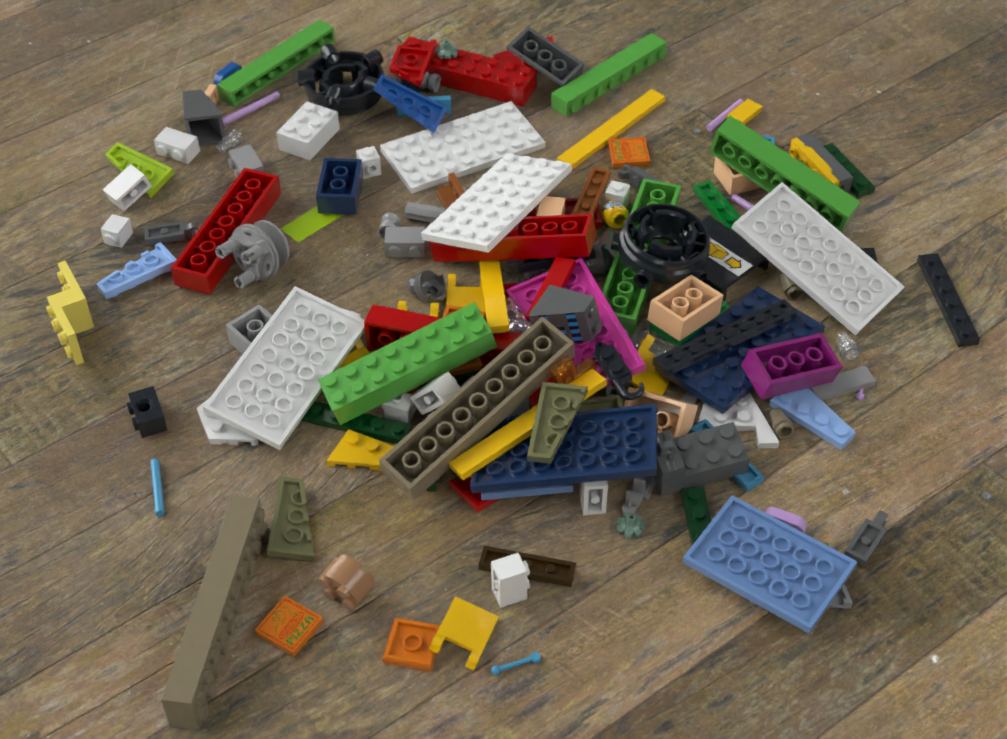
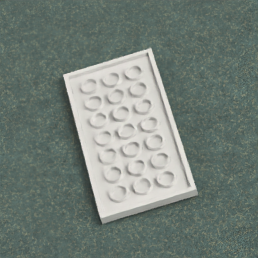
[380,101,546,194]
[421,153,572,253]
[731,182,905,336]
[203,286,365,450]

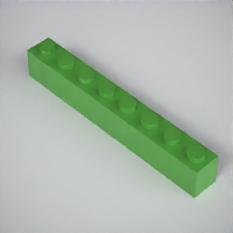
[217,20,335,107]
[551,33,667,117]

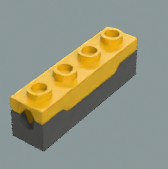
[789,133,853,193]

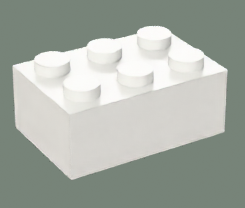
[276,101,340,160]

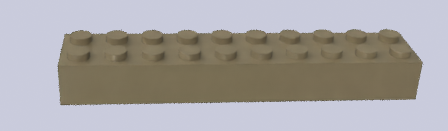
[379,316,575,501]
[161,495,267,730]

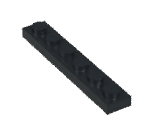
[917,253,980,347]

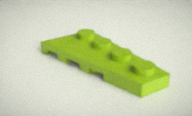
[105,142,175,199]

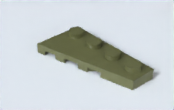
[527,382,588,464]

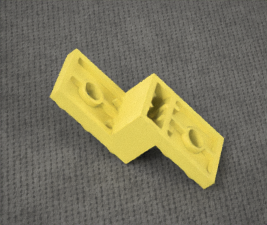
[46,261,94,365]

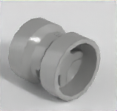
[419,72,441,92]
[378,213,401,239]

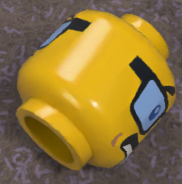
[601,201,629,229]

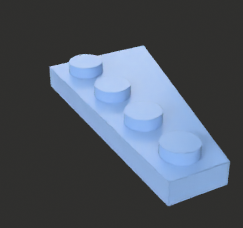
[96,242,177,299]
[769,388,856,450]

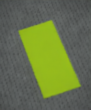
[280,206,344,243]

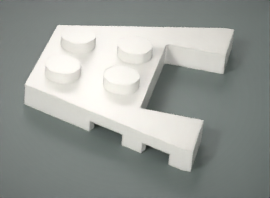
[698,393,779,449]

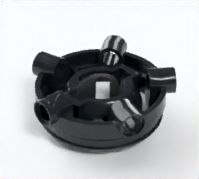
[297,44,384,116]
[611,204,711,289]

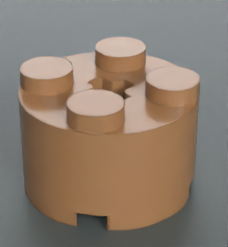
[318,554,375,611]

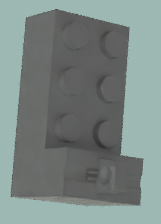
[654,422,750,496]

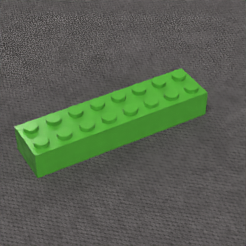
[709,116,861,233]
[318,302,497,425]

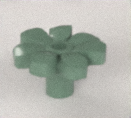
[436,40,458,59]
[616,512,646,539]

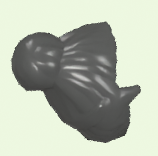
[584,243,613,275]
[407,270,447,303]

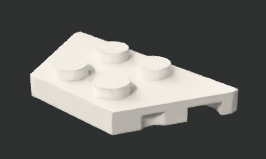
[197,399,259,446]

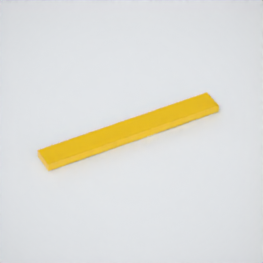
[557,89,666,170]
[479,260,510,334]
[449,368,607,480]

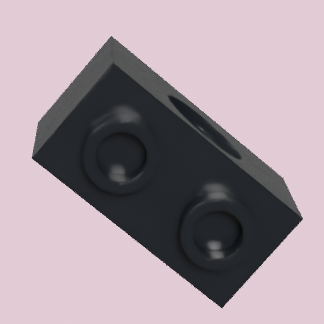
[126,386,168,438]

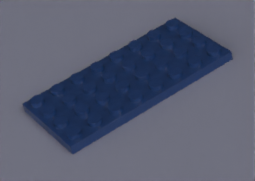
[655,286,825,414]
[470,404,658,493]

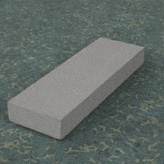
[809,366,876,401]

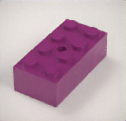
[741,333,843,400]

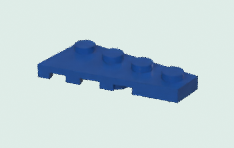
[374,75,447,133]

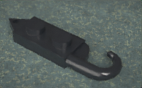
[593,341,645,401]

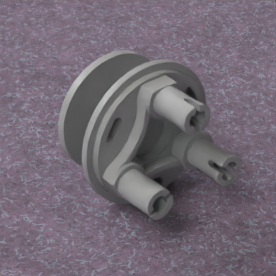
[215,220,290,288]

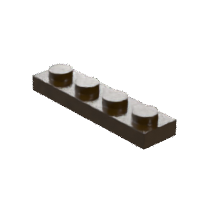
[478,545,576,587]

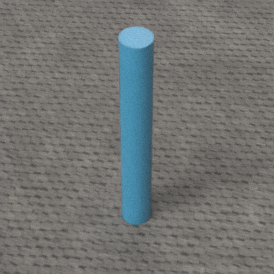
[150,459,165,517]

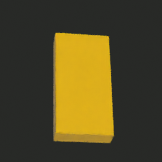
[726,99,763,125]

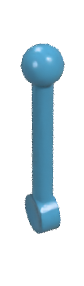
[491,652,540,675]

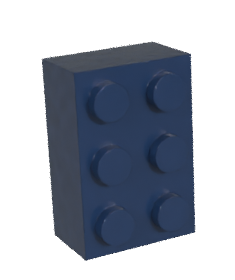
[316,158,364,215]

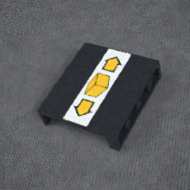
[667,216,769,301]

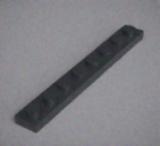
[652,299,798,377]

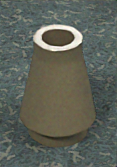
[770,408,795,439]

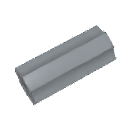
[405,202,447,223]

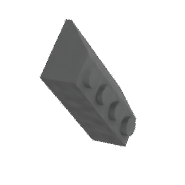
[506,26,584,87]

